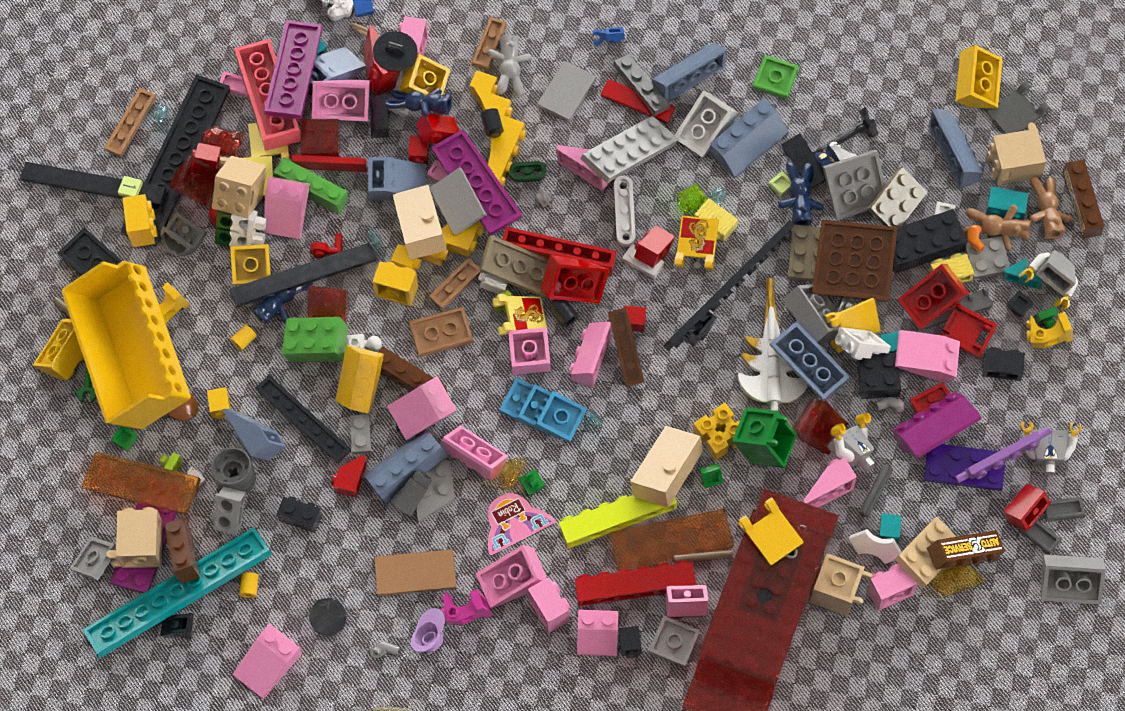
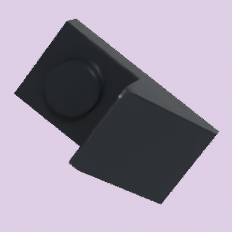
[682,312,717,347]
[160,613,194,640]

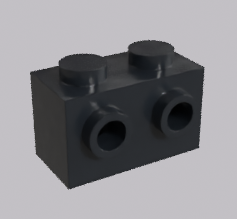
[277,496,322,533]

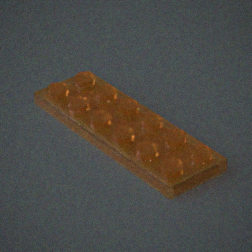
[81,451,201,515]
[610,508,734,570]

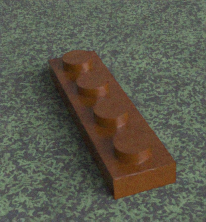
[608,307,645,387]

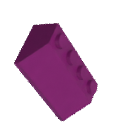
[892,392,982,458]

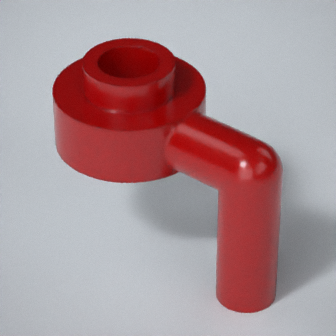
[309,233,343,258]

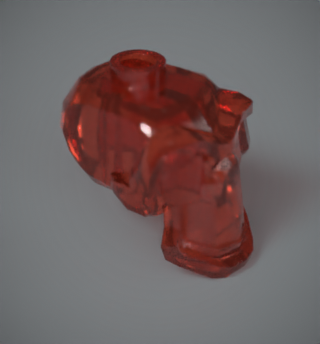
[201,126,246,157]

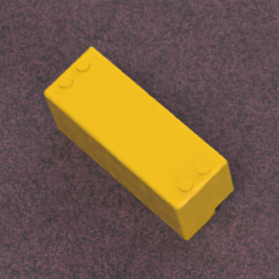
[62,261,191,429]

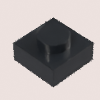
[1006,290,1034,318]

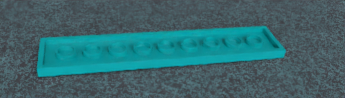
[83,527,272,658]

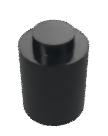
[480,108,504,138]
[550,299,578,327]

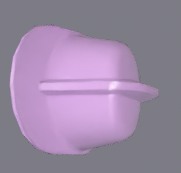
[411,608,445,654]

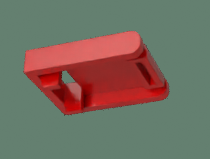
[940,304,998,359]

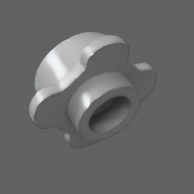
[536,188,552,207]

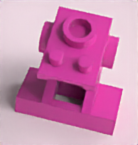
[441,589,492,626]

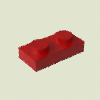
[909,382,950,413]

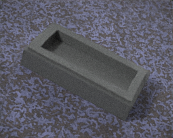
[1044,497,1086,522]
[1018,519,1062,555]

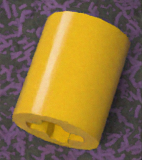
[230,324,257,351]
[239,572,259,598]

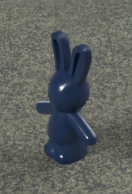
[385,88,452,116]
[778,162,824,226]
[252,264,313,324]

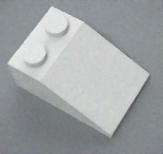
[674,91,739,158]

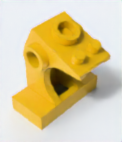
[159,282,190,324]
[1027,312,1073,349]

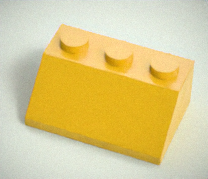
[955,45,1003,109]
[32,319,84,380]
[335,345,384,414]

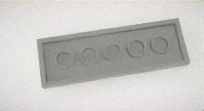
[580,116,679,183]

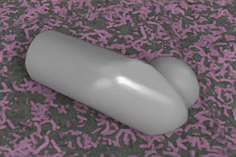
[875,397,905,413]
[370,641,400,658]

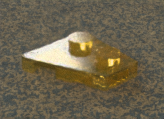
[498,457,528,491]
[930,565,985,597]

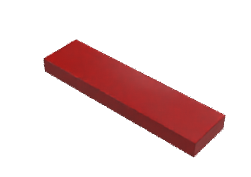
[601,79,676,124]
[292,154,368,172]

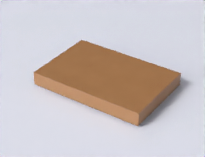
[408,306,474,358]

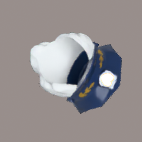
[814,142,857,166]

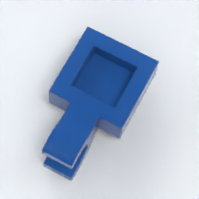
[592,27,625,45]

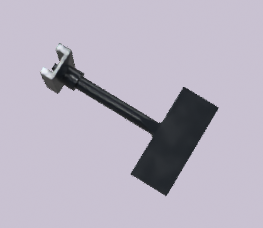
[781,107,878,189]

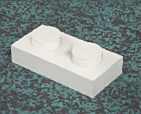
[622,243,664,279]

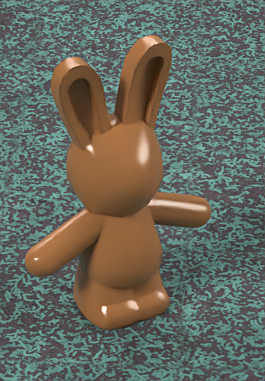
[1029,177,1072,239]
[963,204,1032,251]

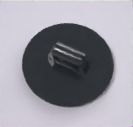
[373,31,418,71]

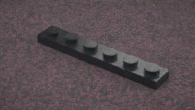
[255,375,351,464]

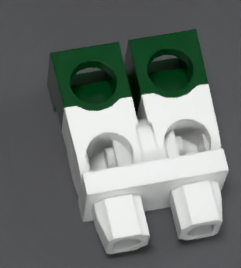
[215,210,267,246]

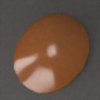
[167,394,198,422]

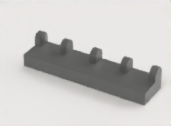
[920,287,993,331]

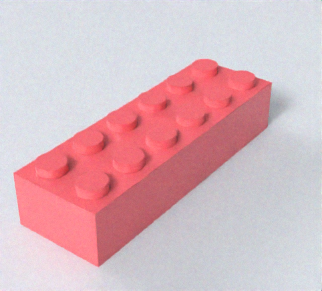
[234,39,301,151]

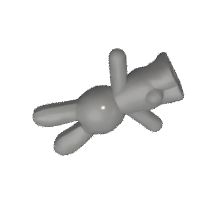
[487,34,532,97]

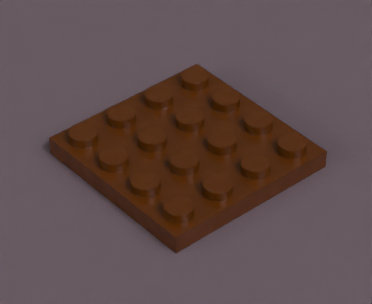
[812,219,898,303]

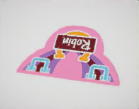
[488,493,556,555]

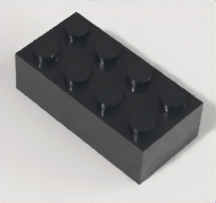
[893,209,968,274]

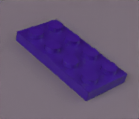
[924,444,1005,491]

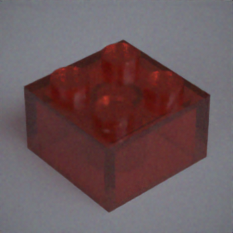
[301,119,341,157]

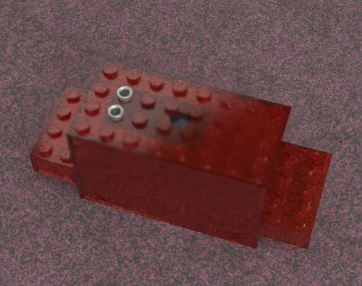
[682,489,839,711]

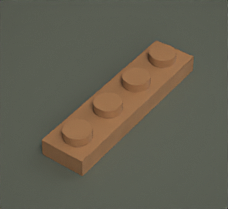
[104,87,157,158]

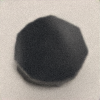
[309,598,347,637]

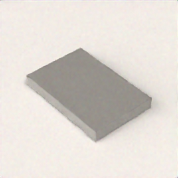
[537,61,596,123]
[429,167,486,236]

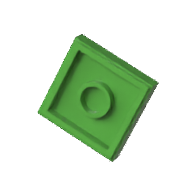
[752,55,799,100]

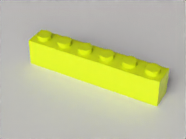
[559,495,677,549]

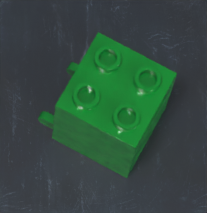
[732,407,798,468]

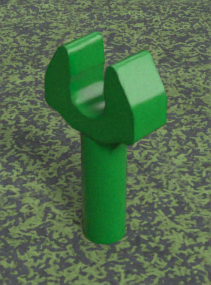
[77,368,97,403]

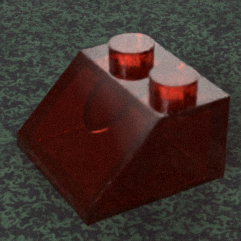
[168,155,219,206]
[307,286,350,324]
[793,399,848,455]

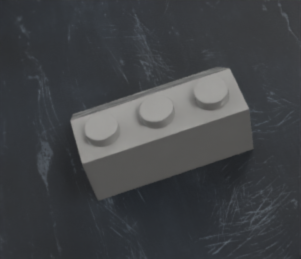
[783,284,840,345]
[1041,555,1106,605]

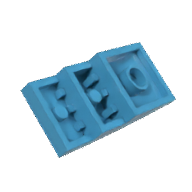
[498,377,587,442]

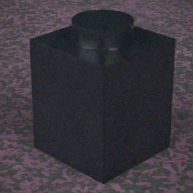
[619,626,642,658]

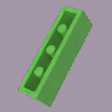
[274,157,349,215]

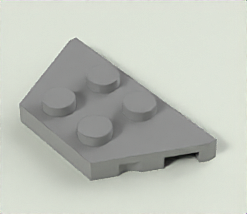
[417,460,455,522]

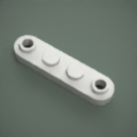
[614,176,636,247]

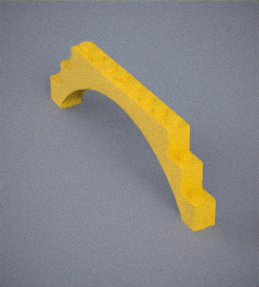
[391,70,527,271]

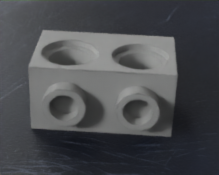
[211,486,246,535]

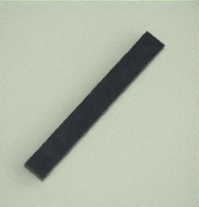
[20,162,167,206]
[229,243,377,308]

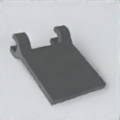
[987,81,1050,134]

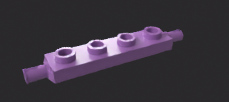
[955,426,1052,483]

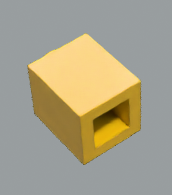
[207,387,231,419]

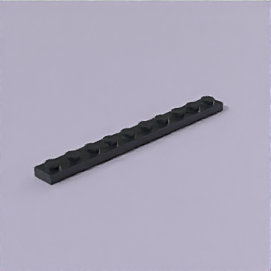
[664,220,795,351]

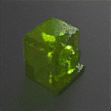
[676,183,707,213]

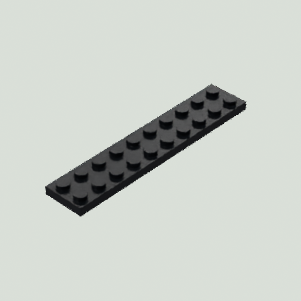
[121,74,230,247]

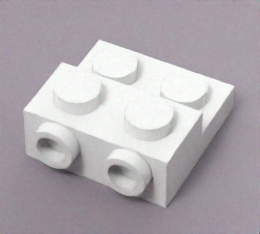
[835,327,891,360]

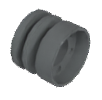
[211,447,256,494]

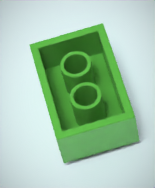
[282,317,348,362]

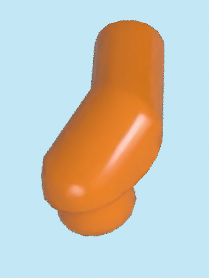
[967,225,985,253]

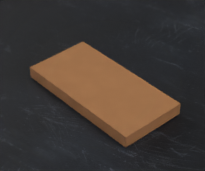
[375,549,457,596]

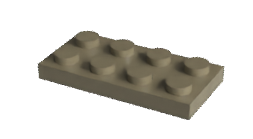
[479,235,549,299]

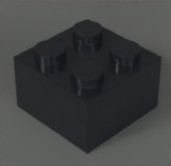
[857,353,901,399]

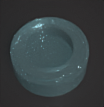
[153,103,168,122]
[709,187,728,205]
[367,229,383,247]
[585,409,603,427]

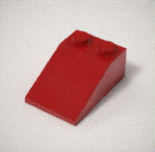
[363,26,400,96]
[541,255,610,304]
[897,264,970,329]

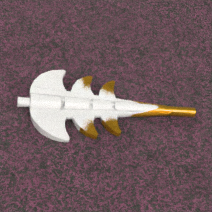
[738,278,808,411]

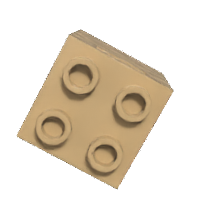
[987,122,1046,185]
[212,156,267,218]
[107,507,163,568]
[810,553,873,616]

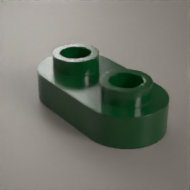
[509,161,547,183]

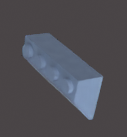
[652,42,727,102]
[709,98,789,178]
[928,109,983,189]
[769,321,849,401]
[363,429,447,504]

